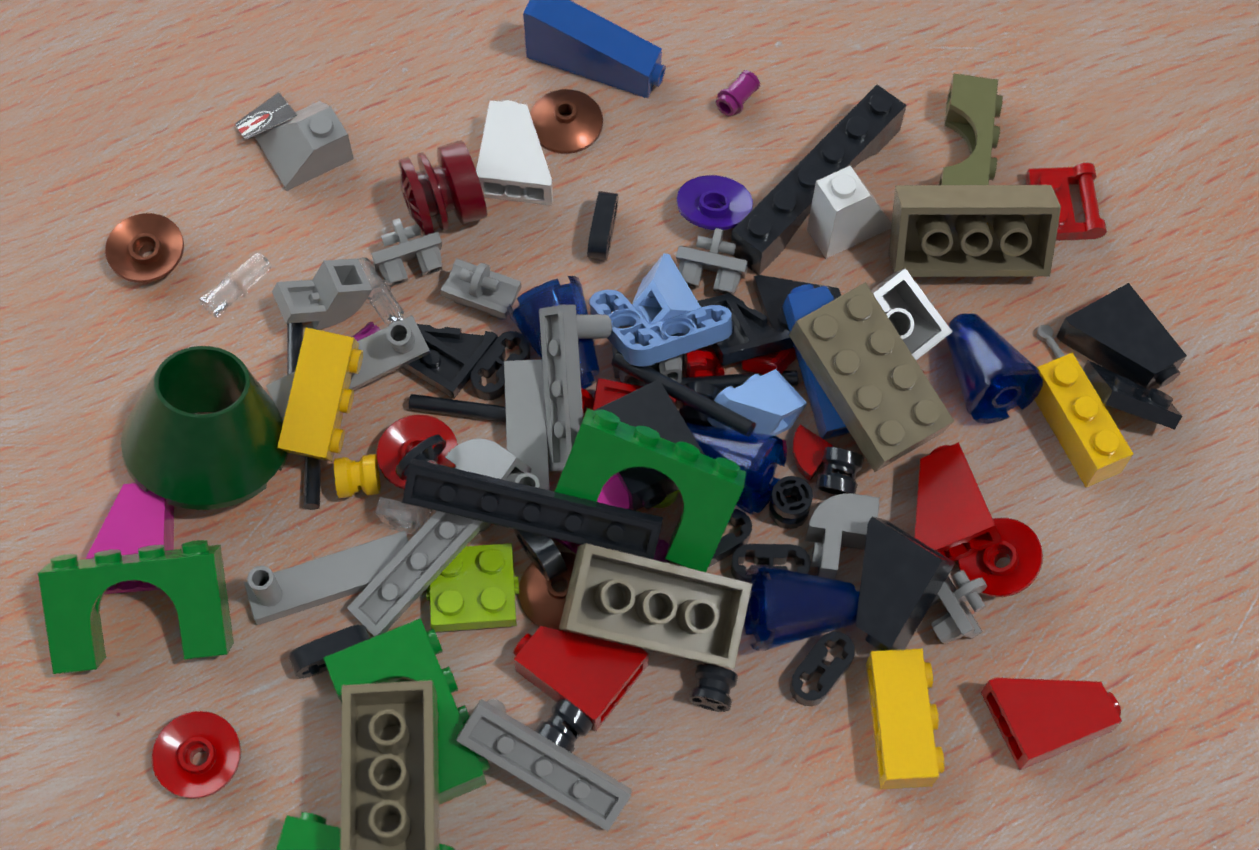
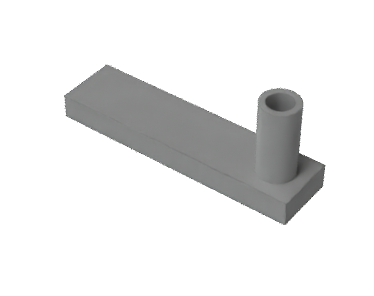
[539,305,612,471]
[266,315,431,421]
[504,359,550,491]
[347,511,491,637]
[244,530,409,625]
[456,699,632,831]

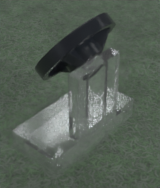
[375,435,446,535]

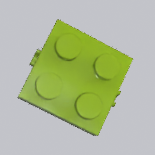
[426,543,519,632]

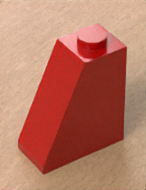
[915,442,1002,561]
[513,626,649,732]
[980,677,1122,770]

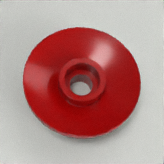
[377,415,458,489]
[958,518,1043,597]
[152,711,241,799]

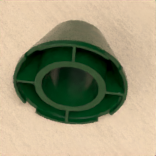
[121,346,288,510]

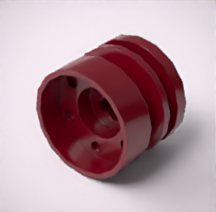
[399,140,487,236]

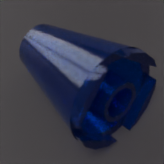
[507,276,600,389]
[946,313,1043,424]
[687,423,787,515]
[744,565,860,651]

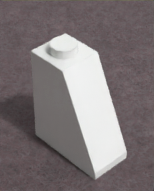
[476,100,553,206]
[807,166,892,259]

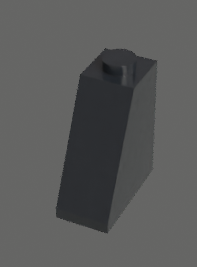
[1056,283,1187,389]
[856,516,955,651]

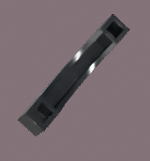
[731,84,907,275]

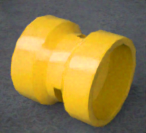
[334,454,381,498]

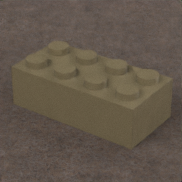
[889,185,1061,277]
[789,282,954,472]
[559,544,752,669]
[341,680,440,850]

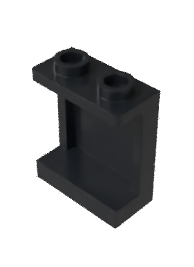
[594,379,705,511]

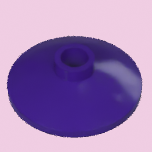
[677,175,753,230]

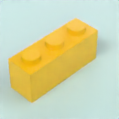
[277,327,363,462]
[1027,352,1134,488]
[866,649,944,790]

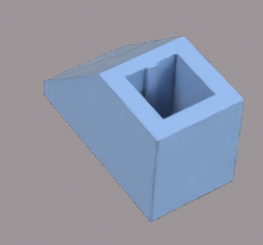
[632,254,701,336]
[707,369,807,441]

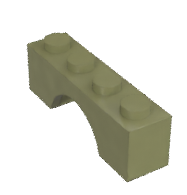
[938,73,1003,185]

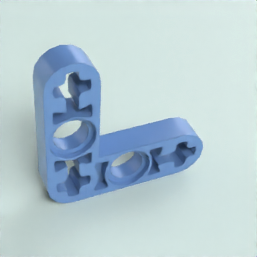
[589,290,732,366]

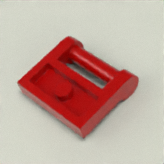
[1025,162,1107,241]

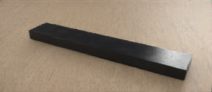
[402,458,663,559]

